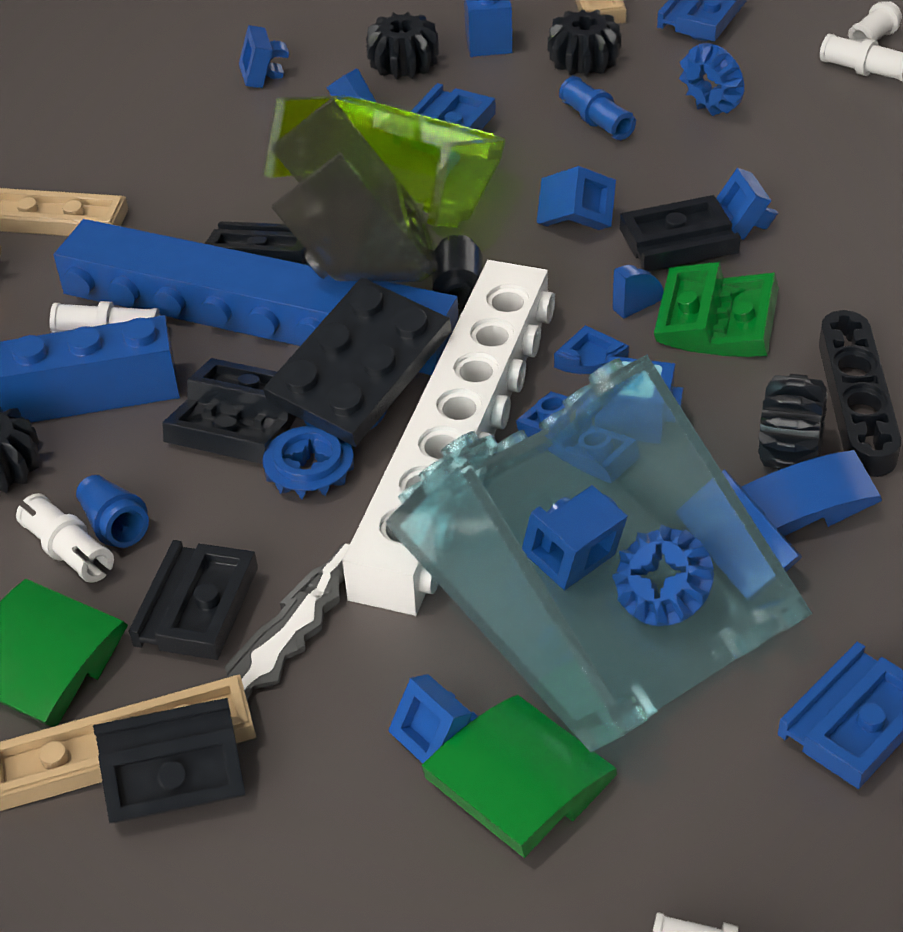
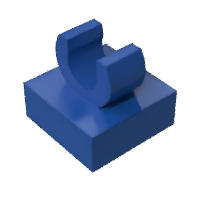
[239,25,290,88]
[716,168,778,240]
[388,674,478,763]

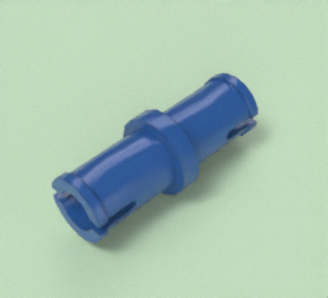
[559,76,636,140]

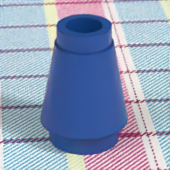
[76,475,149,548]

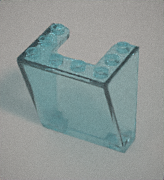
[386,355,813,752]

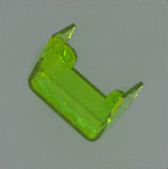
[264,95,506,227]

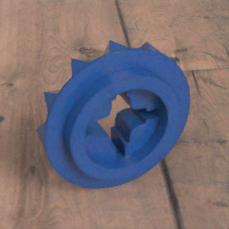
[679,43,744,116]
[263,426,354,499]
[612,524,714,626]

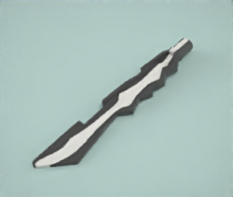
[225,543,350,700]

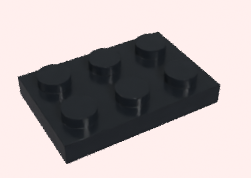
[263,277,452,447]

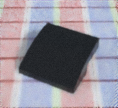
[162,358,296,464]

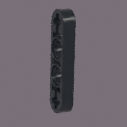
[819,310,901,477]

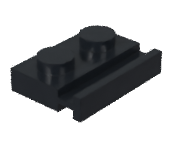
[620,195,741,271]
[204,221,316,264]
[128,540,258,660]
[93,698,246,824]

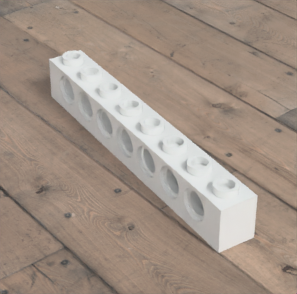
[342,260,555,616]

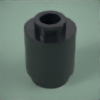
[432,235,483,309]

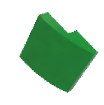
[654,262,779,357]
[0,578,128,727]
[421,694,617,858]

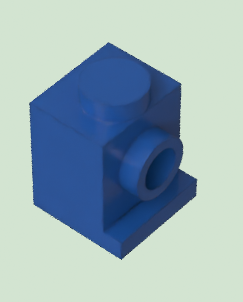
[521,485,628,591]

